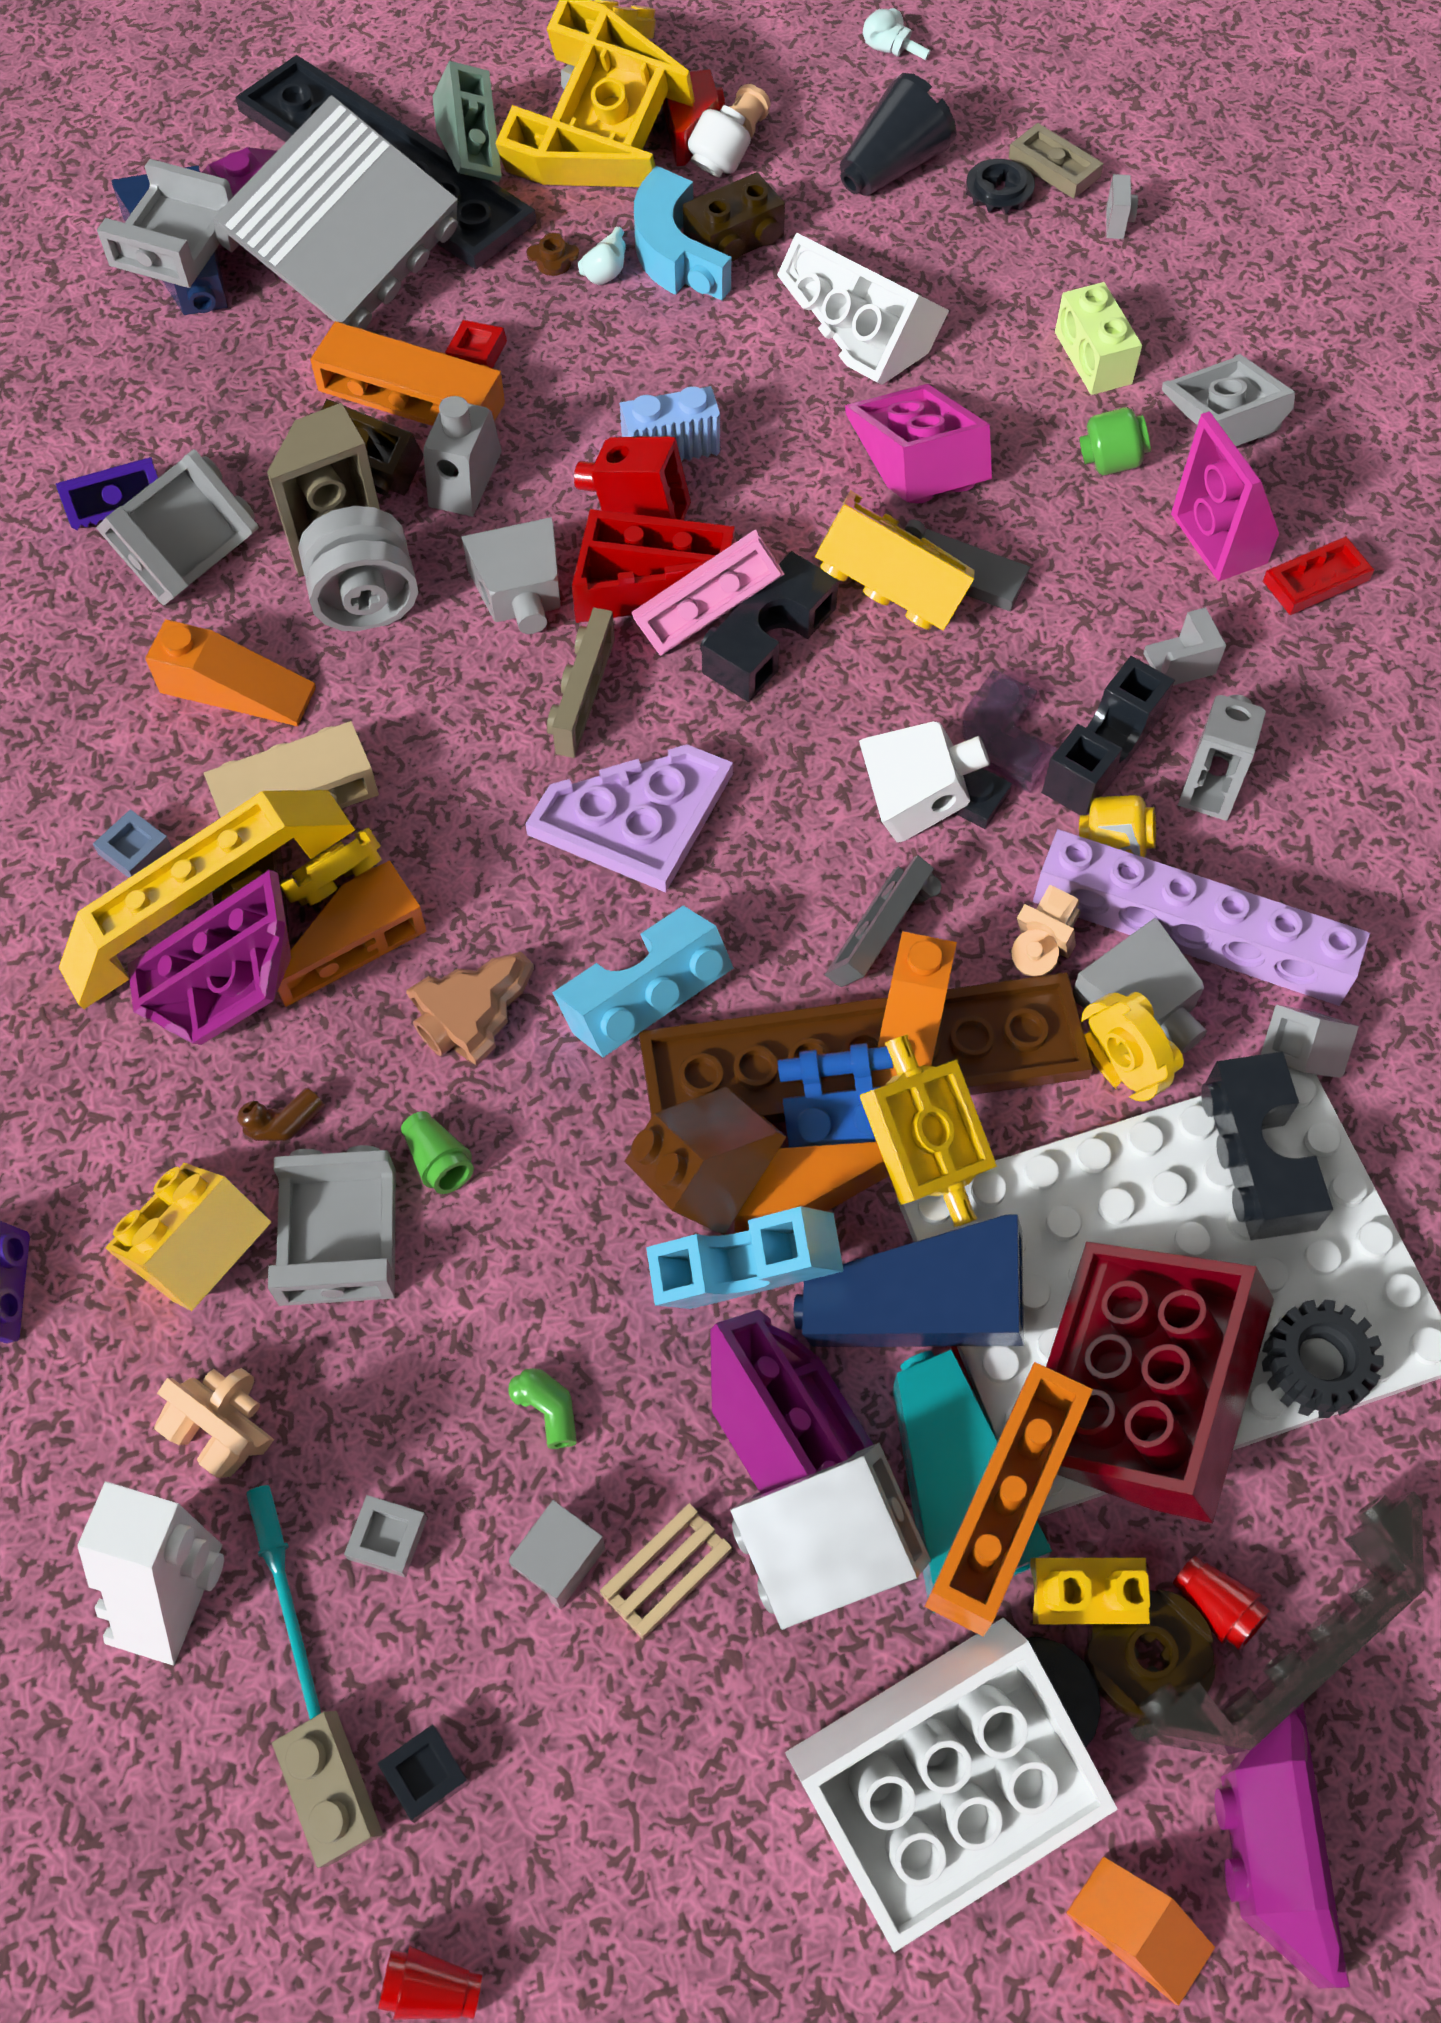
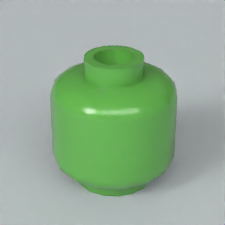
[1079,407,1151,476]

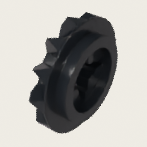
[966,159,1035,215]

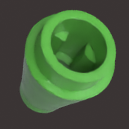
[401,1111,474,1194]

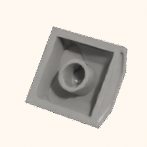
[1162,354,1295,446]

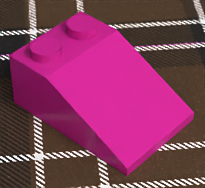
[845,384,992,503]
[1171,411,1279,582]

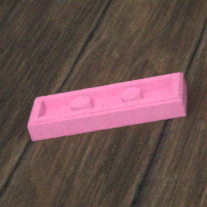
[632,529,784,656]

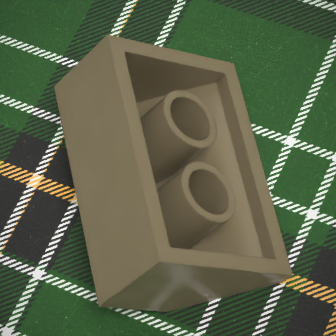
[267,403,380,576]

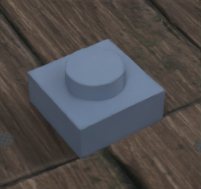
[93,809,172,878]

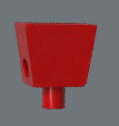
[574,436,691,520]

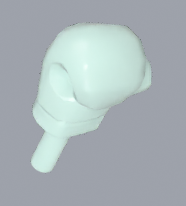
[863,8,931,60]
[578,227,626,285]

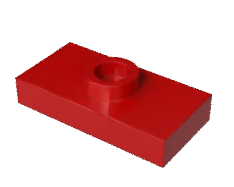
[1263,536,1374,615]

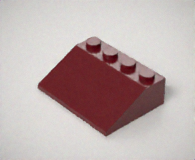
[1046,1241,1274,1524]

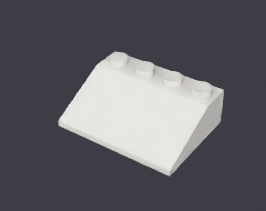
[785,1618,1118,1953]

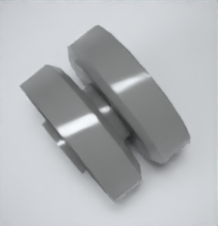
[298,506,418,632]

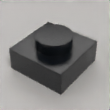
[955,768,1012,829]
[377,1724,470,1823]

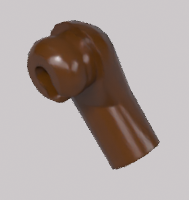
[237,1088,325,1141]

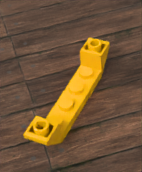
[59,790,355,1009]

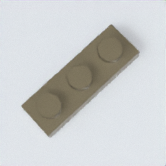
[547,607,615,758]

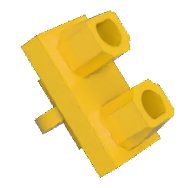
[1030,1558,1150,1625]

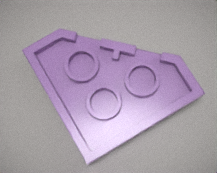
[525,744,733,892]

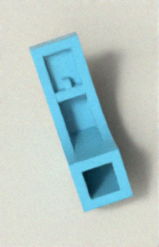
[634,166,732,300]

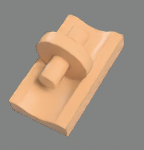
[1011,885,1080,977]
[154,1368,274,1478]

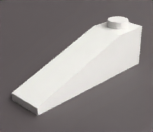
[777,233,949,385]

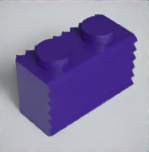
[56,457,159,531]

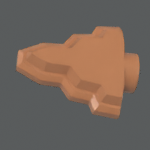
[406,952,534,1066]

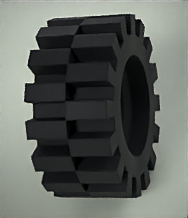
[1262,1299,1384,1418]

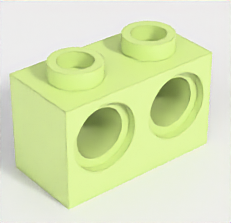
[1055,282,1142,395]

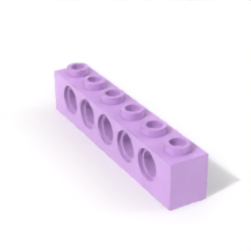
[1033,829,1370,1006]

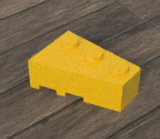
[815,490,974,631]

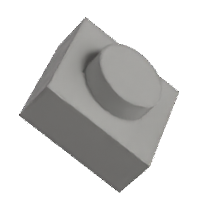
[1106,174,1138,239]
[344,1495,427,1578]

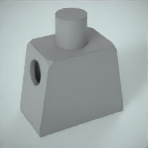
[423,396,502,517]
[461,517,561,634]
[1178,695,1266,821]
[1072,918,1207,1053]

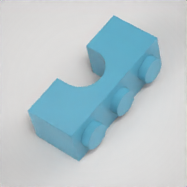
[552,905,734,1057]
[646,1206,844,1309]

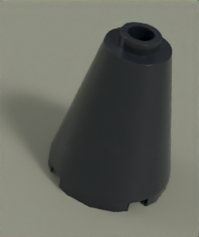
[840,73,957,196]

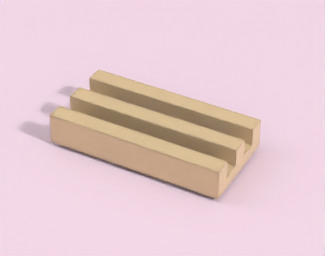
[600,1503,732,1640]

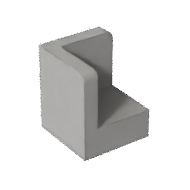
[1144,607,1226,685]
[1261,1004,1359,1078]
[509,1500,606,1610]

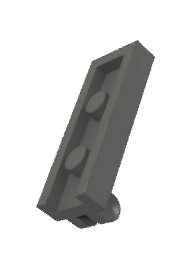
[904,519,1030,611]
[824,855,941,987]

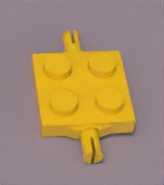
[859,1034,997,1227]

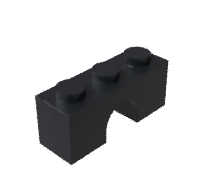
[700,551,839,702]
[1041,656,1175,815]
[1201,1051,1334,1241]

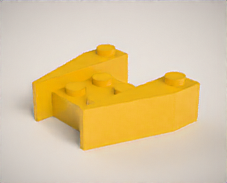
[495,0,695,187]

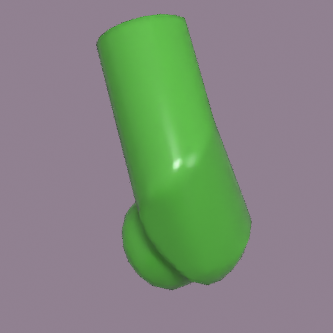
[508,1368,577,1449]

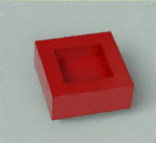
[445,320,507,369]

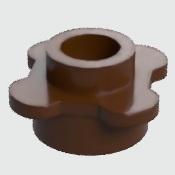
[526,233,579,276]

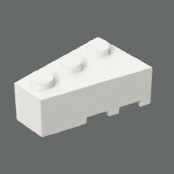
[77,1481,224,1666]

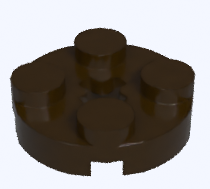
[1084,1589,1216,1723]

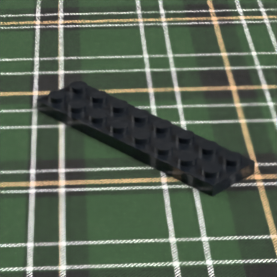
[235,55,536,270]

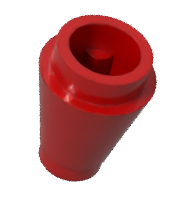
[1173,1556,1271,1650]
[378,1945,482,2020]

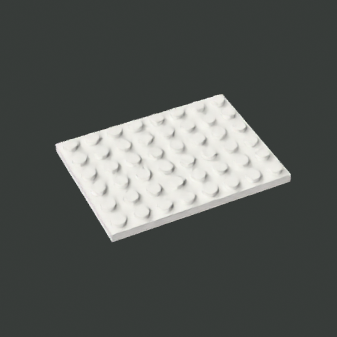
[897,1068,1441,1518]

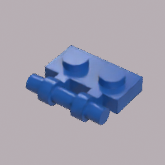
[778,1043,893,1148]

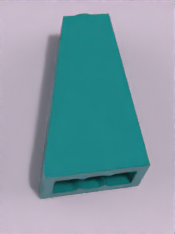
[893,1350,1052,1613]

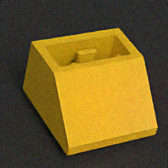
[105,1163,271,1311]

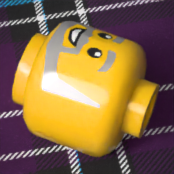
[1079,795,1156,858]

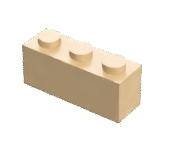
[204,721,379,817]

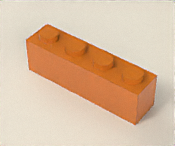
[310,321,505,426]
[924,1362,1093,1636]

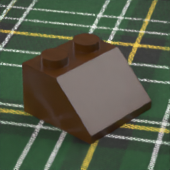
[624,1087,786,1235]

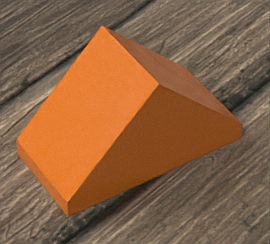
[1066,1857,1215,2006]

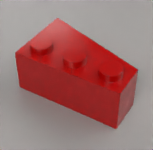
[572,509,735,623]

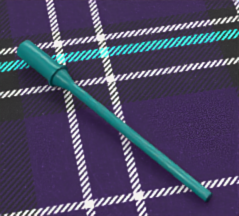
[246,1485,321,1719]

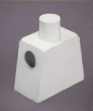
[859,721,990,842]

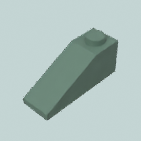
[432,61,502,182]

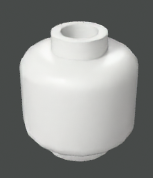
[688,105,751,178]

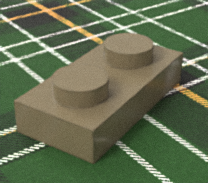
[1008,123,1104,199]
[271,1711,383,1868]

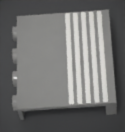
[213,95,458,329]

